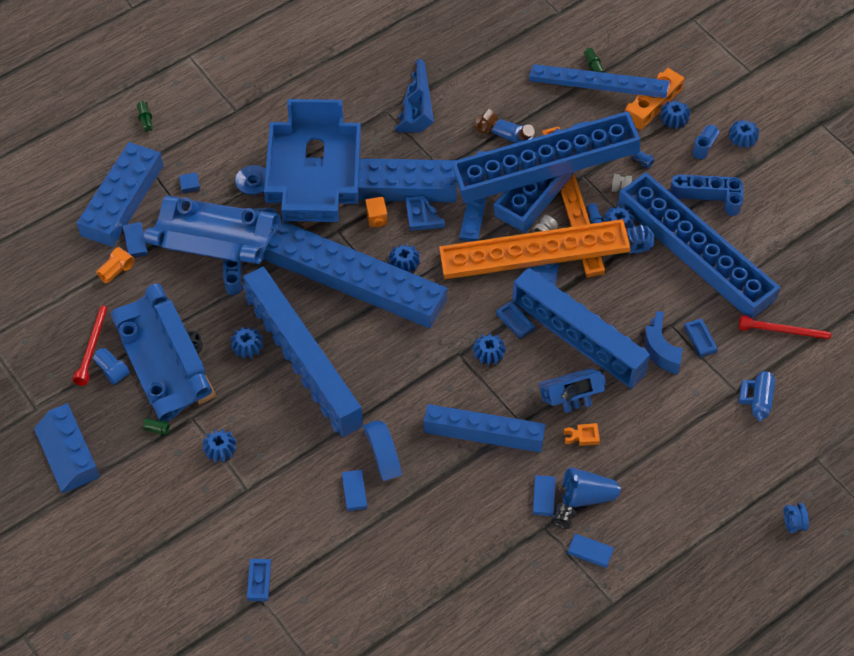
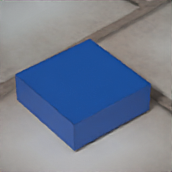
[179,172,200,193]

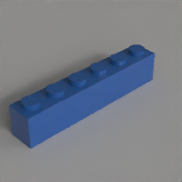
[424,404,546,452]

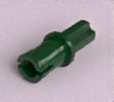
[584,47,605,73]
[137,101,153,132]

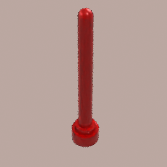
[72,306,107,386]
[738,315,832,339]

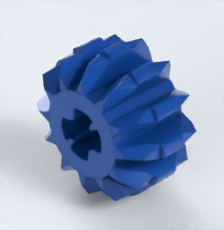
[660,99,690,130]
[729,119,759,149]
[604,205,635,232]
[627,224,655,255]
[389,243,420,273]
[230,326,263,359]
[473,333,506,366]
[202,428,236,463]

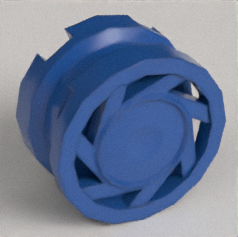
[783,502,809,533]

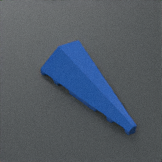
[395,58,434,132]

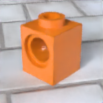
[365,197,388,228]

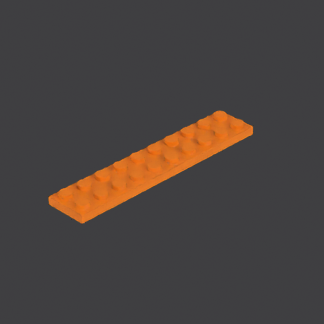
[439,219,630,279]

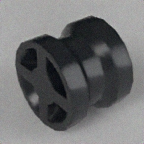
[187,331,203,354]
[552,504,576,529]

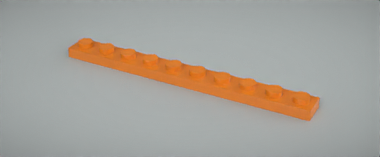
[542,127,605,278]

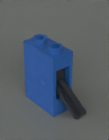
[538,368,606,413]

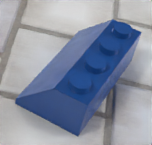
[34,403,100,494]

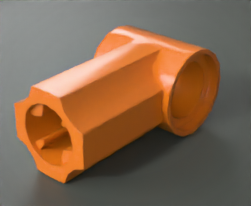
[96,247,135,283]

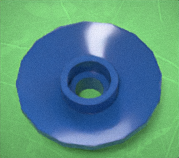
[235,165,266,195]

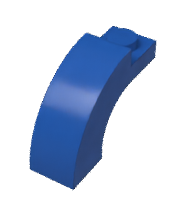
[644,311,683,374]
[363,420,402,481]

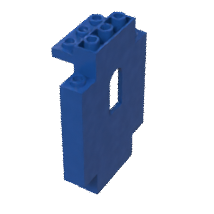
[264,99,361,222]

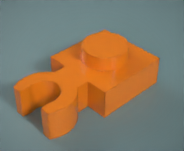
[564,423,600,446]

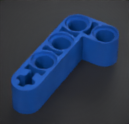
[669,175,744,216]

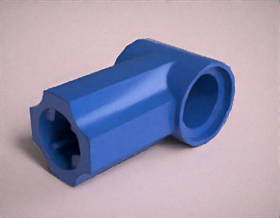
[692,124,720,159]
[92,348,130,385]

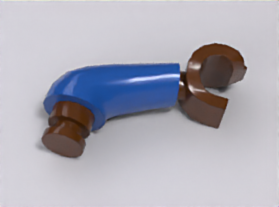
[474,109,535,144]

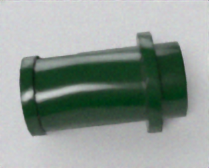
[143,418,170,436]

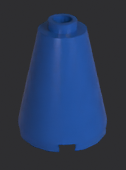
[562,467,621,508]

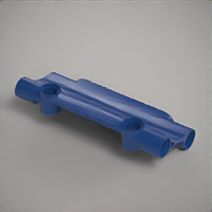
[144,196,281,264]
[111,283,212,422]

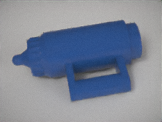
[739,371,775,422]

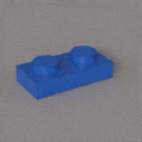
[247,559,272,601]

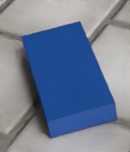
[123,222,148,257]
[496,301,535,339]
[684,318,718,358]
[342,470,367,511]
[533,475,555,516]
[568,533,614,568]

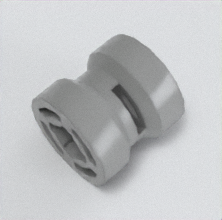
[611,174,632,192]
[532,215,558,233]

